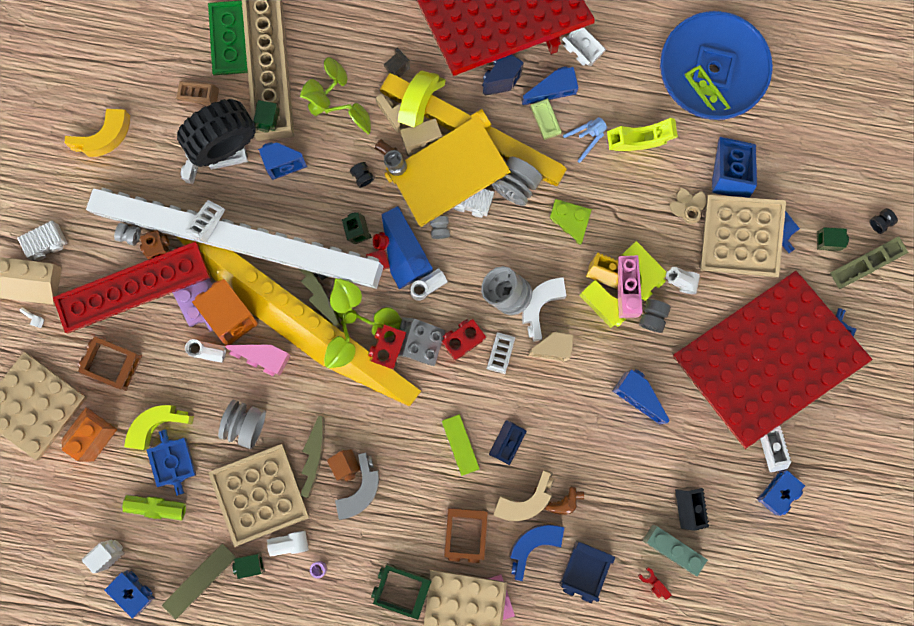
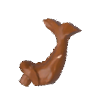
[534,486,584,515]

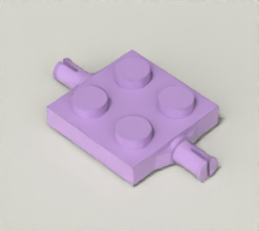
[173,279,213,332]

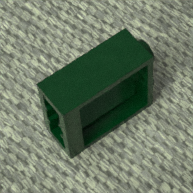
[371,563,431,620]

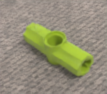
[122,495,186,520]

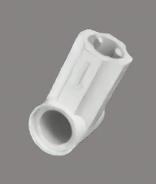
[666,267,700,294]
[410,268,448,301]
[185,339,226,363]
[267,531,309,556]

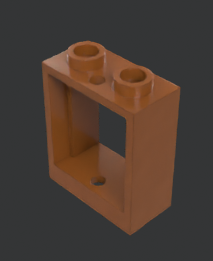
[78,336,142,391]
[444,507,488,563]

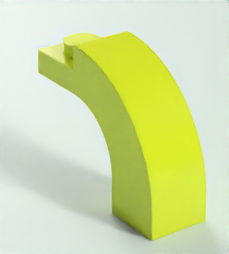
[398,70,446,127]
[607,118,678,151]
[124,405,194,450]

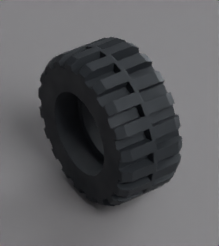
[177,99,256,167]

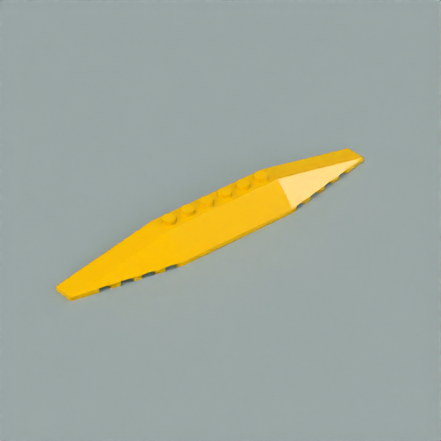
[176,236,421,407]

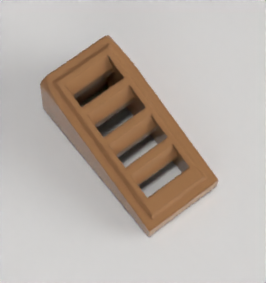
[176,81,219,105]

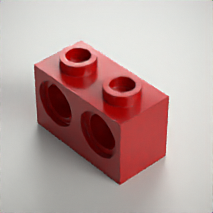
[441,319,486,361]
[368,324,406,369]

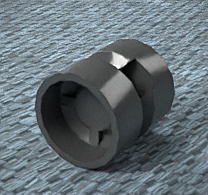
[639,299,671,333]

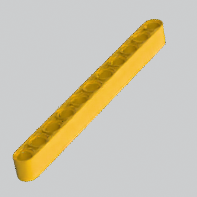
[380,73,567,186]

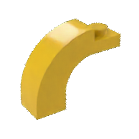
[64,109,130,157]

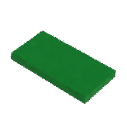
[208,0,248,76]

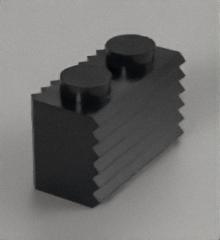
[675,487,709,531]

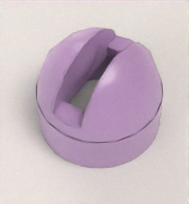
[310,561,327,578]

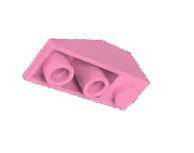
[618,255,643,318]
[226,345,291,377]

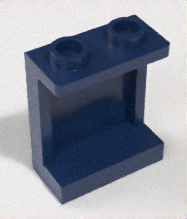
[559,540,615,604]

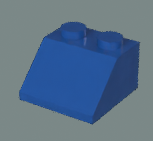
[258,142,307,180]

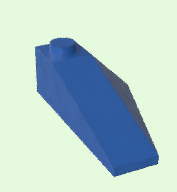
[381,206,433,290]

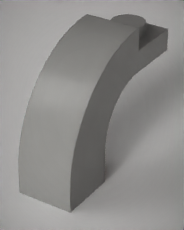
[335,453,379,520]

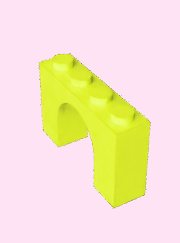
[579,241,667,328]

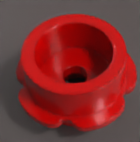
[372,232,389,250]

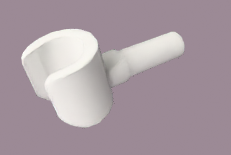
[20,307,44,328]

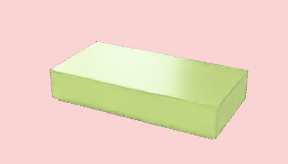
[530,98,562,140]

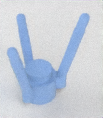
[563,117,607,163]

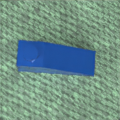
[522,66,579,105]

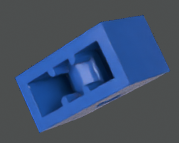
[757,470,805,516]
[104,570,155,619]

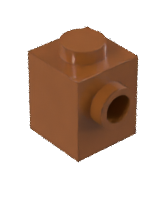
[327,449,361,482]

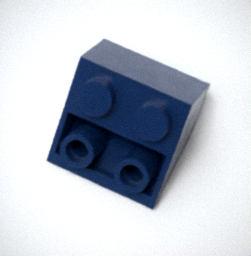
[482,54,524,96]

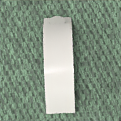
[522,277,566,342]

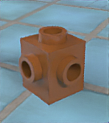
[140,230,170,259]

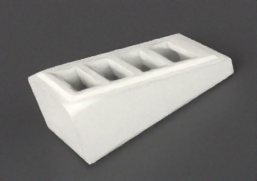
[185,200,225,243]
[487,332,515,374]

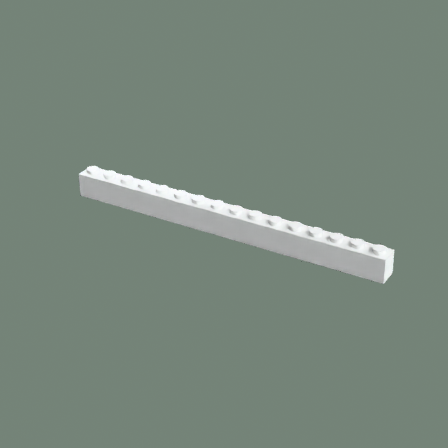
[86,188,384,289]

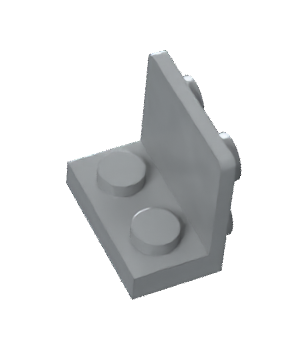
[398,317,445,366]

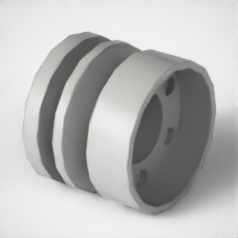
[492,157,543,206]
[481,266,532,315]
[218,400,266,449]

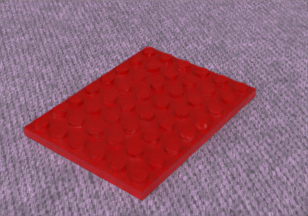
[416,0,595,76]
[673,270,873,450]

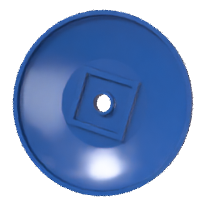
[660,11,773,120]

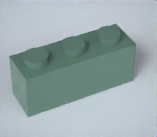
[643,525,708,577]

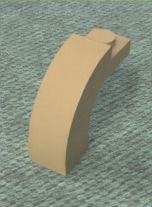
[494,470,554,521]

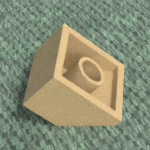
[528,330,574,362]

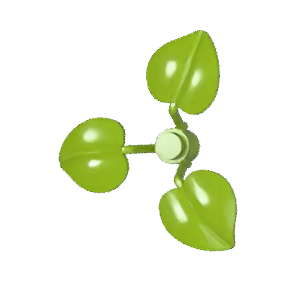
[300,57,371,135]
[324,278,402,368]

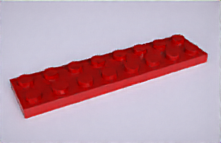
[53,241,211,333]

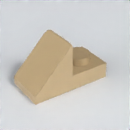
[376,94,402,133]

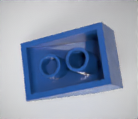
[712,137,757,198]
[612,369,670,425]

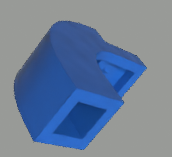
[509,524,565,581]

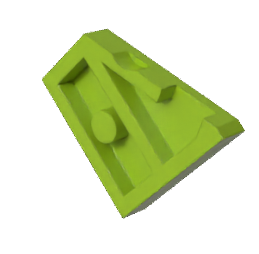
[550,199,592,245]

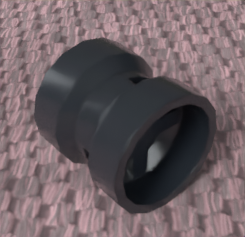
[350,162,375,188]
[869,208,898,234]

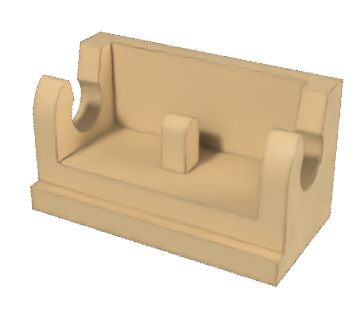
[400,119,442,156]

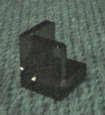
[384,47,410,77]

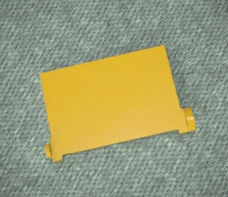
[384,109,511,227]

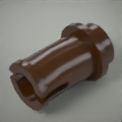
[374,139,397,155]

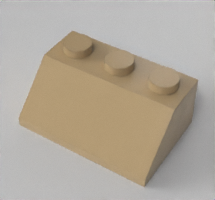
[0,257,62,305]

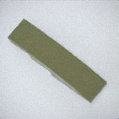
[830,236,909,289]
[298,268,342,329]
[300,416,325,498]
[162,544,236,620]

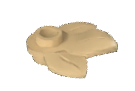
[669,188,706,224]

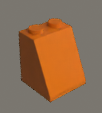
[192,279,258,346]
[62,407,118,462]

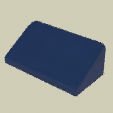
[489,420,527,465]

